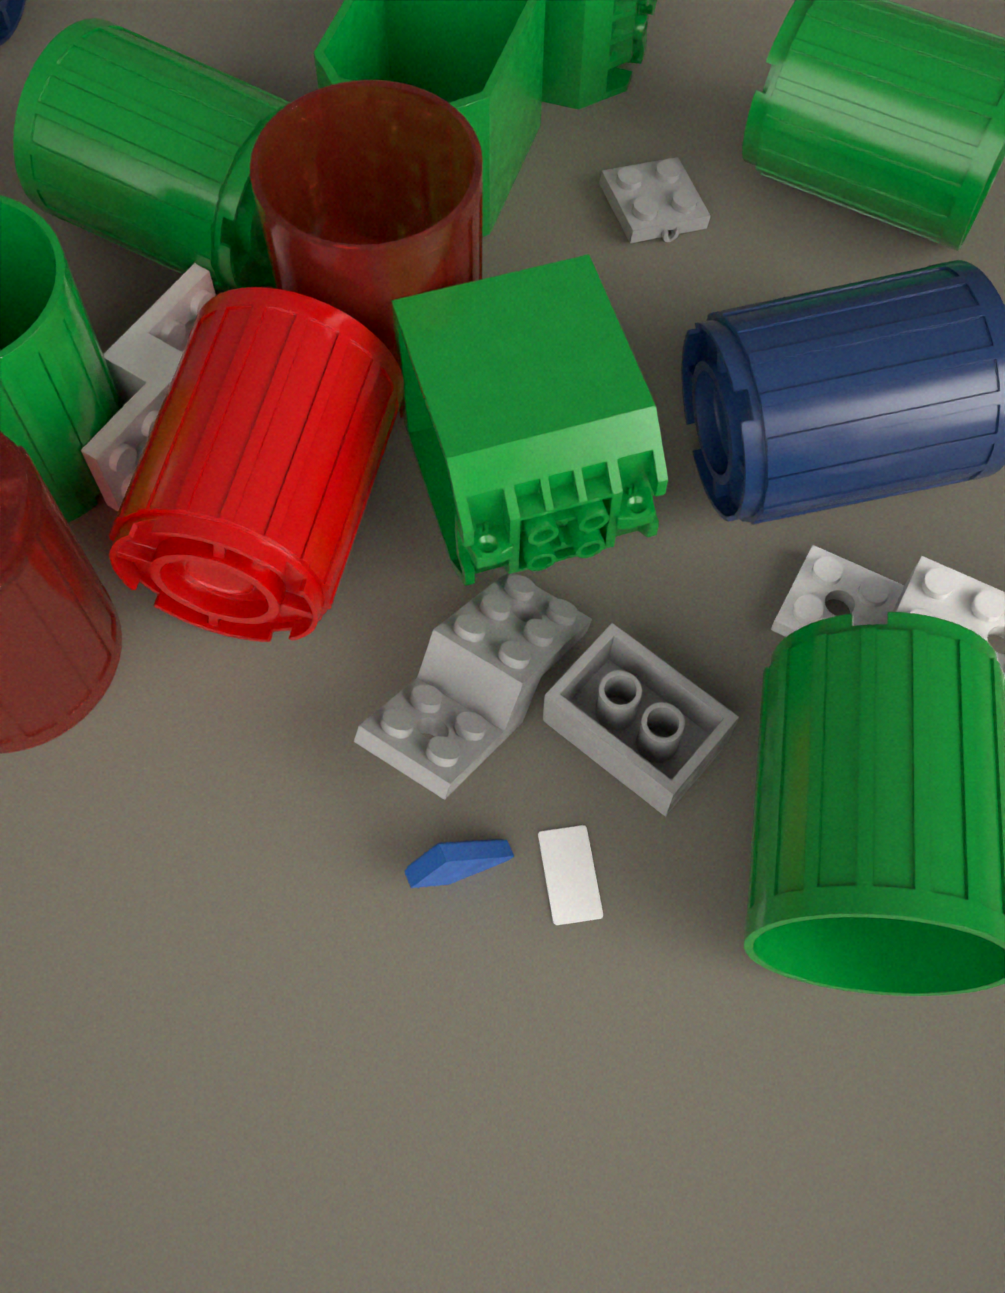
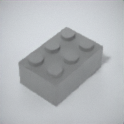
[543,623,739,817]

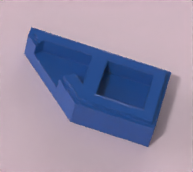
[404,839,514,888]

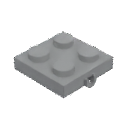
[599,157,711,243]

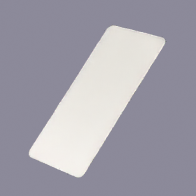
[538,825,603,925]

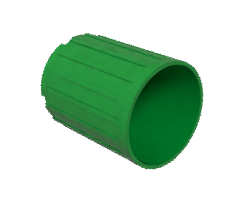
[742,0,1005,251]
[13,18,332,292]
[0,195,123,533]
[744,612,1005,996]

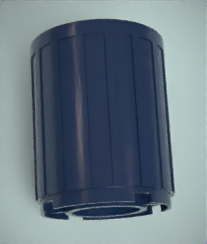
[681,260,1005,525]

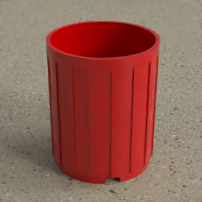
[109,287,404,642]

